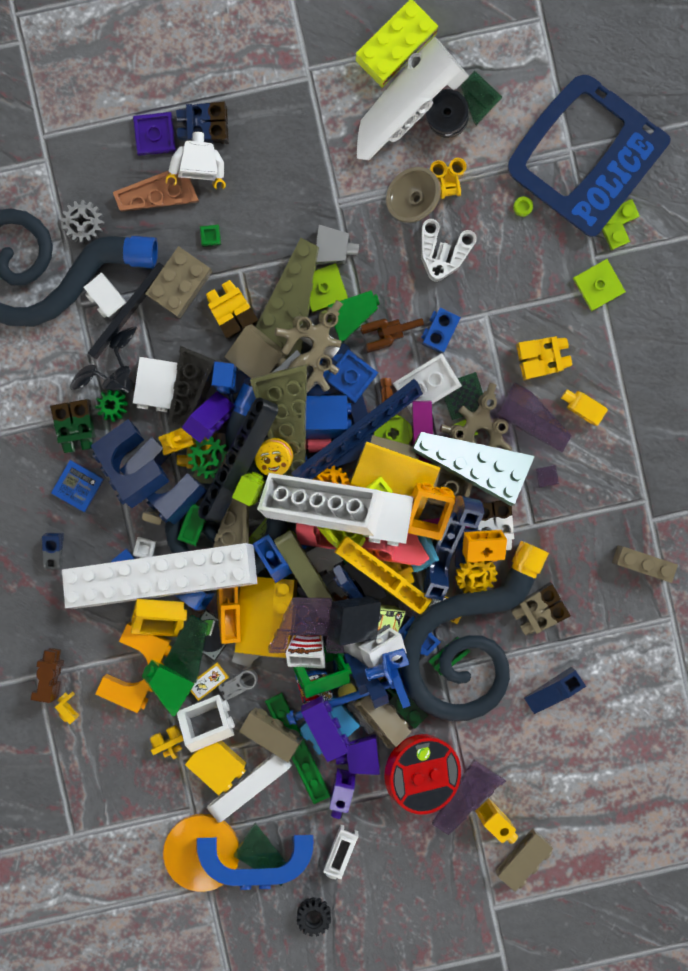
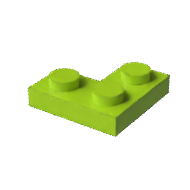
[602,199,640,251]

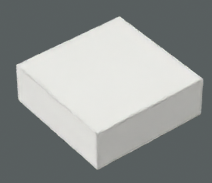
[133,537,157,558]

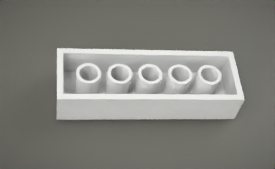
[257,473,385,536]

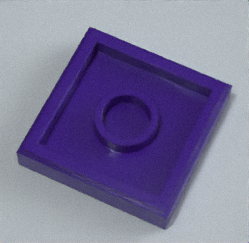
[133,112,176,156]

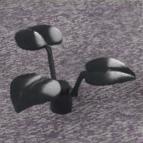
[70,326,138,394]

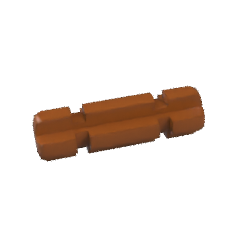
[380,378,393,403]

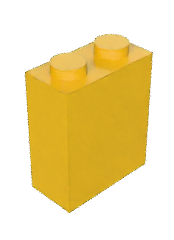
[185,740,246,795]

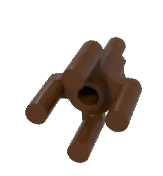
[360,318,424,353]

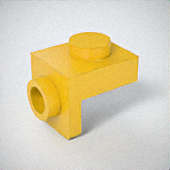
[54,691,80,724]

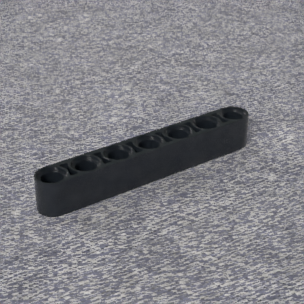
[198,397,278,523]

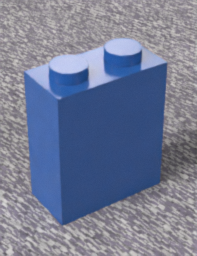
[306,395,351,439]

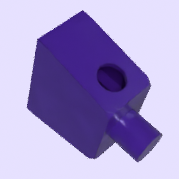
[336,734,380,775]
[329,768,355,819]

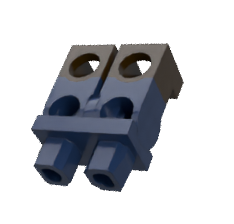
[176,101,229,144]

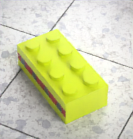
[356,0,438,88]

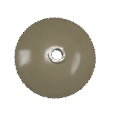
[386,167,441,223]

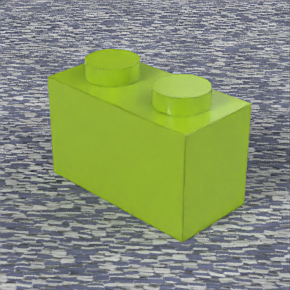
[232,472,266,506]

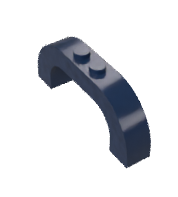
[424,495,484,601]

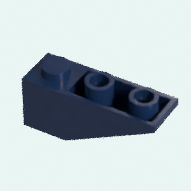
[524,667,586,714]

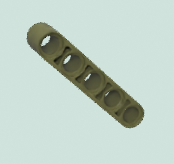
[274,530,335,621]

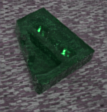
[461,71,502,126]

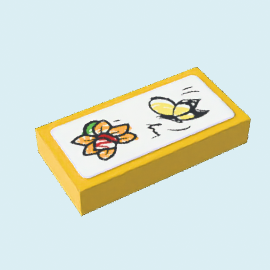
[191,662,229,701]

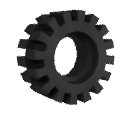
[297,897,331,937]

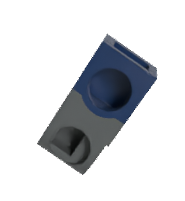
[42,533,64,570]

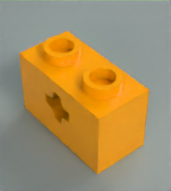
[462,530,507,563]

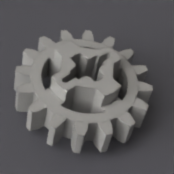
[61,200,105,243]

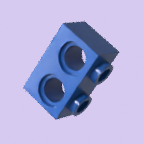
[421,308,461,353]

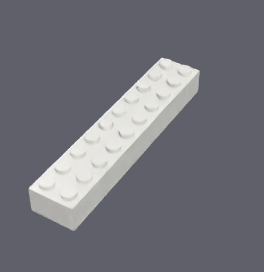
[62,543,257,609]

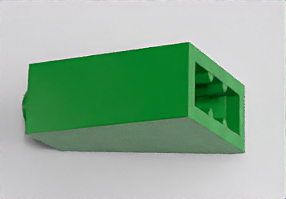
[328,290,380,343]
[142,660,195,717]

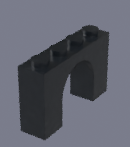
[297,561,387,631]

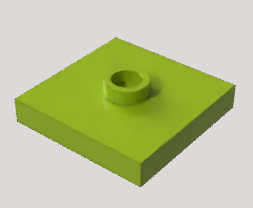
[573,259,626,311]
[310,263,348,313]

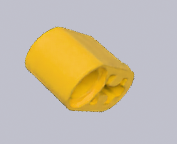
[561,389,608,426]

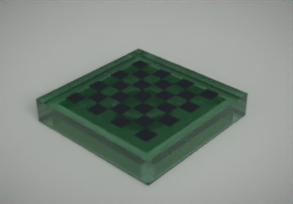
[444,372,487,421]

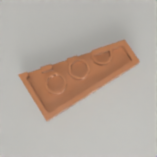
[113,170,199,212]

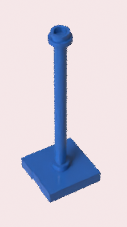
[287,661,410,725]

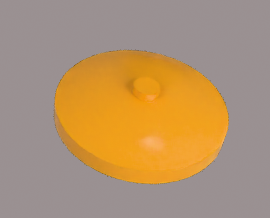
[163,814,240,892]

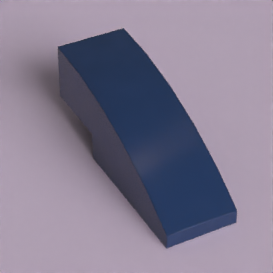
[344,653,389,709]

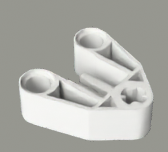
[421,219,476,282]

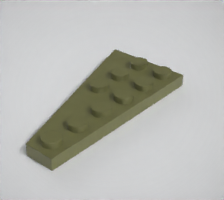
[256,238,319,359]
[250,364,307,477]

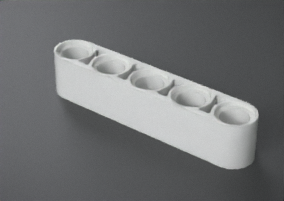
[207,754,292,823]

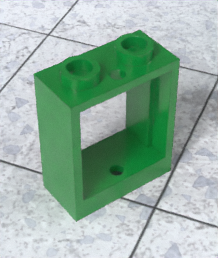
[293,643,352,698]

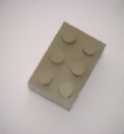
[145,246,213,319]

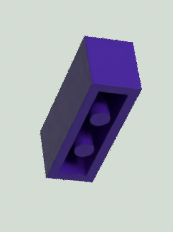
[182,391,235,443]
[301,696,350,762]

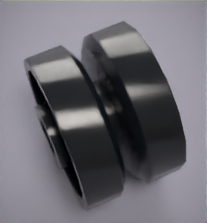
[426,89,469,138]

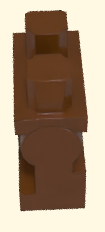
[30,648,64,703]

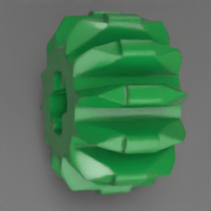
[95,390,129,422]

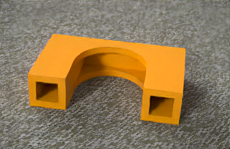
[95,622,172,713]

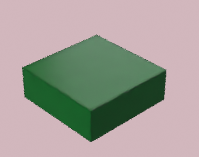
[200,225,221,247]

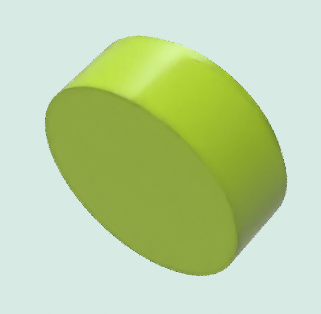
[513,196,533,217]

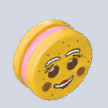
[255,438,293,476]

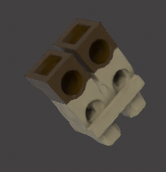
[511,582,571,636]

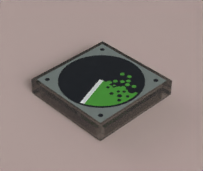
[184,608,228,662]

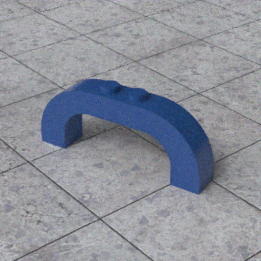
[197,835,314,890]

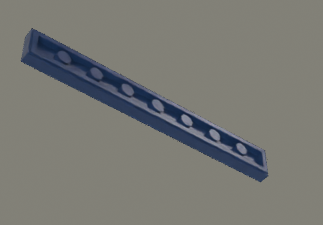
[291,379,423,480]

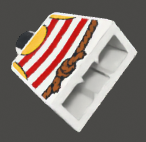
[286,624,325,668]

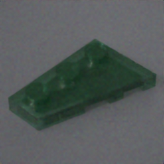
[163,614,208,683]
[234,822,287,886]

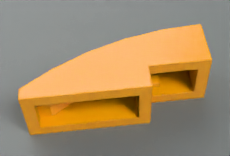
[216,587,241,644]

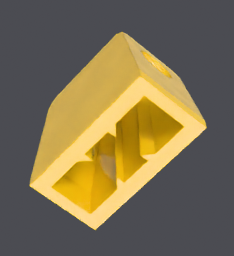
[475,798,518,844]

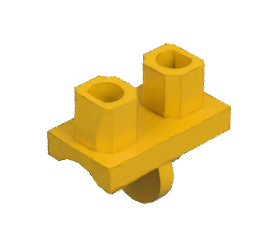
[158,428,196,455]
[150,724,184,759]

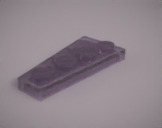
[432,759,506,835]

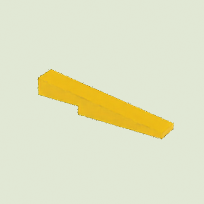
[335,536,432,614]

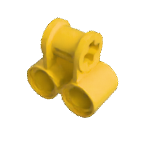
[429,158,466,199]

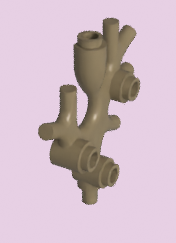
[274,300,343,392]
[440,382,512,451]

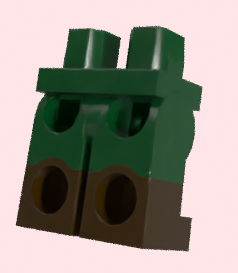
[50,399,96,453]

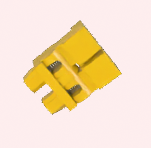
[516,336,572,381]

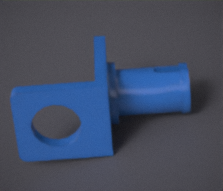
[365,648,409,685]

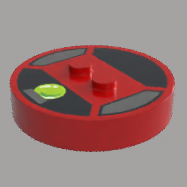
[384,734,461,815]

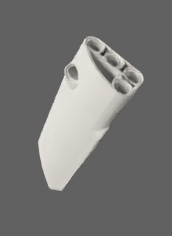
[357,37,469,160]

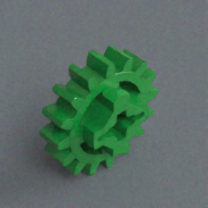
[187,437,228,479]

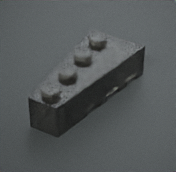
[168,346,217,429]

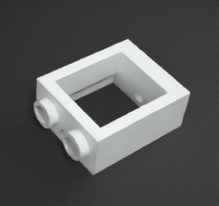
[177,695,235,752]

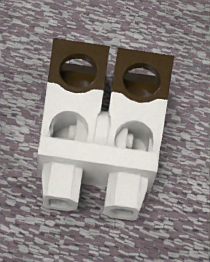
[477,500,514,550]

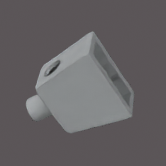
[316,225,359,265]

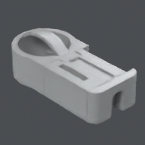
[219,669,258,700]

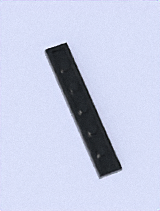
[88,262,164,359]

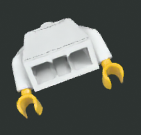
[166,132,226,190]

